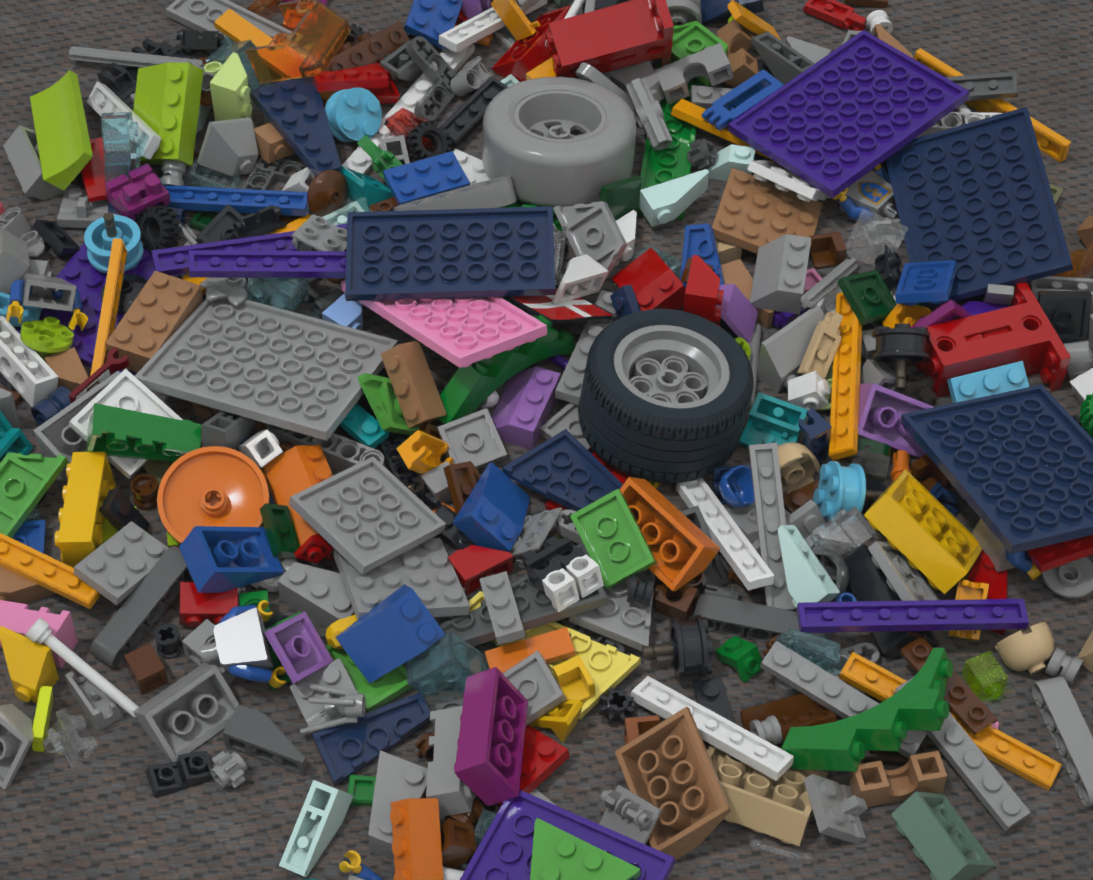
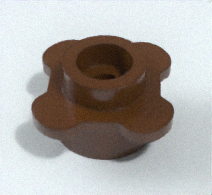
[415,731,435,760]

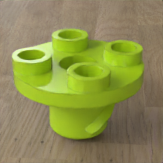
[20,317,74,361]

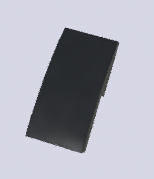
[146,750,213,797]

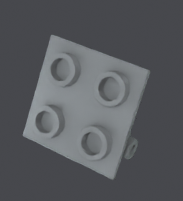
[291,214,347,251]
[508,507,562,568]
[599,785,662,844]

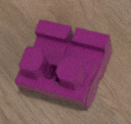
[105,163,170,221]

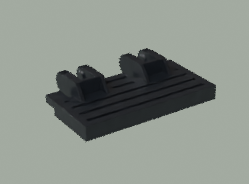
[97,38,193,111]

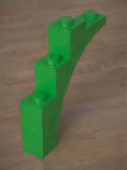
[439,315,576,424]
[782,648,953,771]

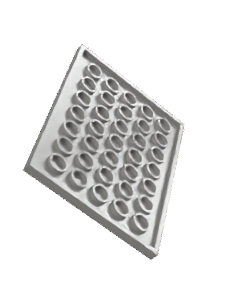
[135,297,398,441]

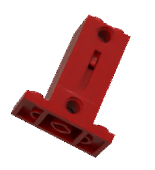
[546,0,674,79]
[915,282,1071,398]

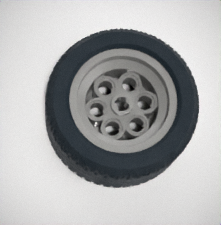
[578,309,754,483]

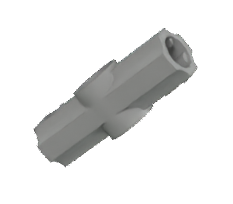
[626,78,673,151]

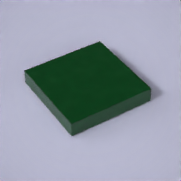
[599,175,642,221]
[837,270,897,325]

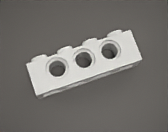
[0,316,58,407]

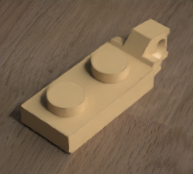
[797,311,843,379]

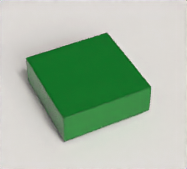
[348,775,376,807]

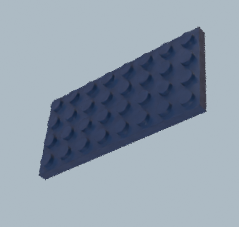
[345,206,555,301]

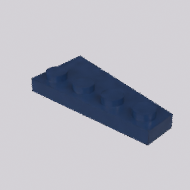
[312,692,431,787]

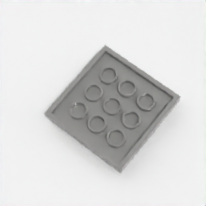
[289,457,446,575]
[332,538,470,620]

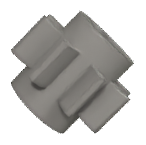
[210,751,247,789]

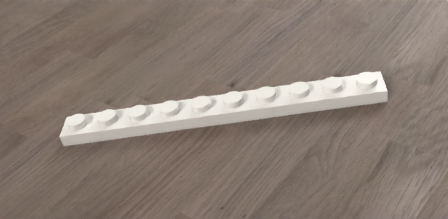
[342,44,475,175]

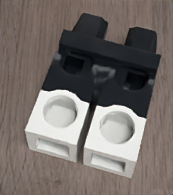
[522,536,604,613]

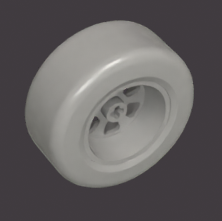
[482,77,637,208]

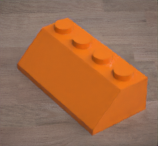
[261,445,333,547]
[620,477,721,591]

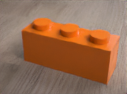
[390,798,444,880]

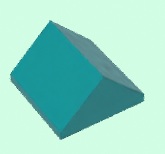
[341,165,394,212]

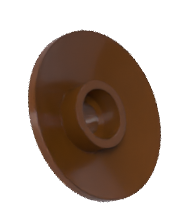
[307,170,349,217]

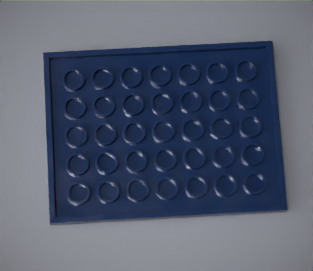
[886,107,1073,309]
[900,384,1093,554]

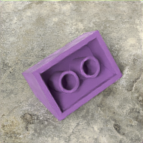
[491,366,561,450]

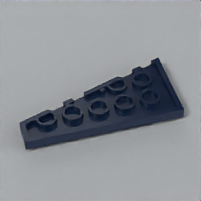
[250,72,341,176]
[502,429,623,512]

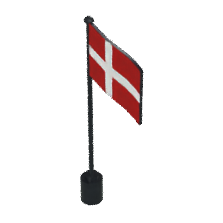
[503,282,619,323]

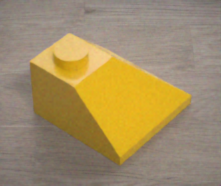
[0,626,59,703]

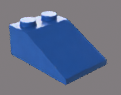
[452,462,530,552]
[179,526,284,593]
[335,584,446,683]

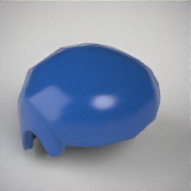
[719,465,754,509]

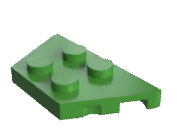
[671,21,728,87]
[358,373,421,436]
[0,453,69,538]
[530,818,641,880]

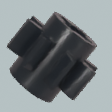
[599,687,634,725]

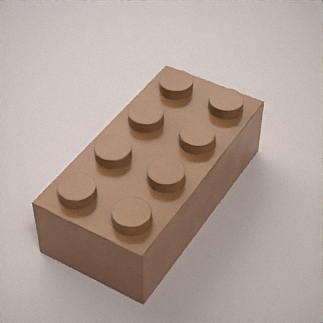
[105,271,203,373]

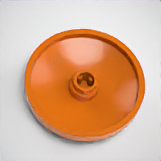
[157,446,270,545]

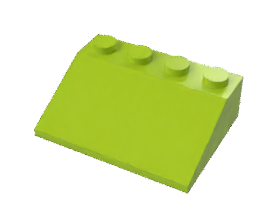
[128,62,204,166]

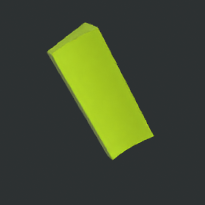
[30,70,93,191]

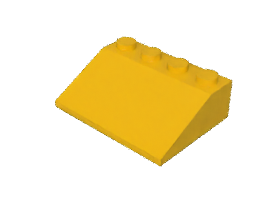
[864,469,982,594]

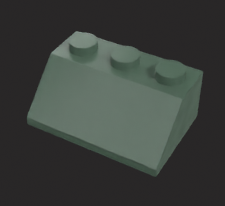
[891,791,996,880]

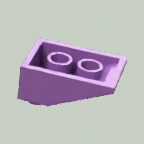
[858,383,934,458]

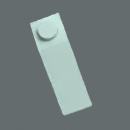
[639,169,709,227]
[777,525,840,608]
[279,780,354,877]

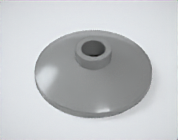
[1042,557,1093,598]

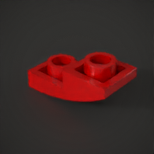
[294,534,335,564]

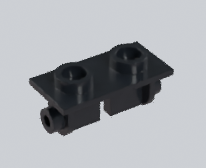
[175,29,225,55]
[231,205,287,239]
[875,244,902,290]

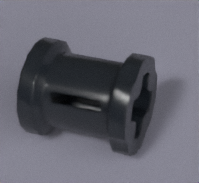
[154,623,183,659]

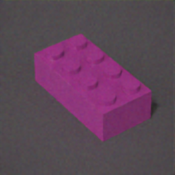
[454,667,528,806]

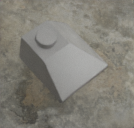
[197,117,259,176]
[0,704,33,790]

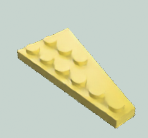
[468,591,641,720]

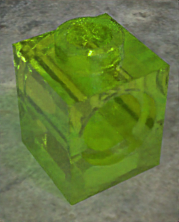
[961,651,1008,701]

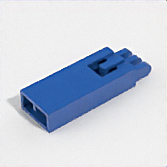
[702,69,784,131]

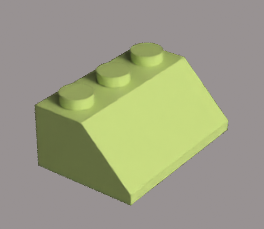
[210,52,254,127]

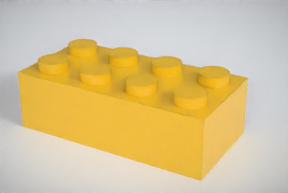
[55,452,116,568]

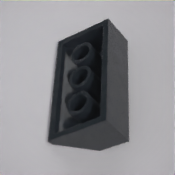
[843,544,939,659]

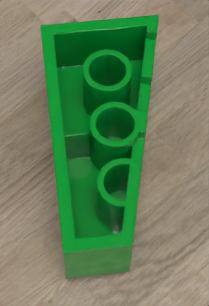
[86,403,202,462]

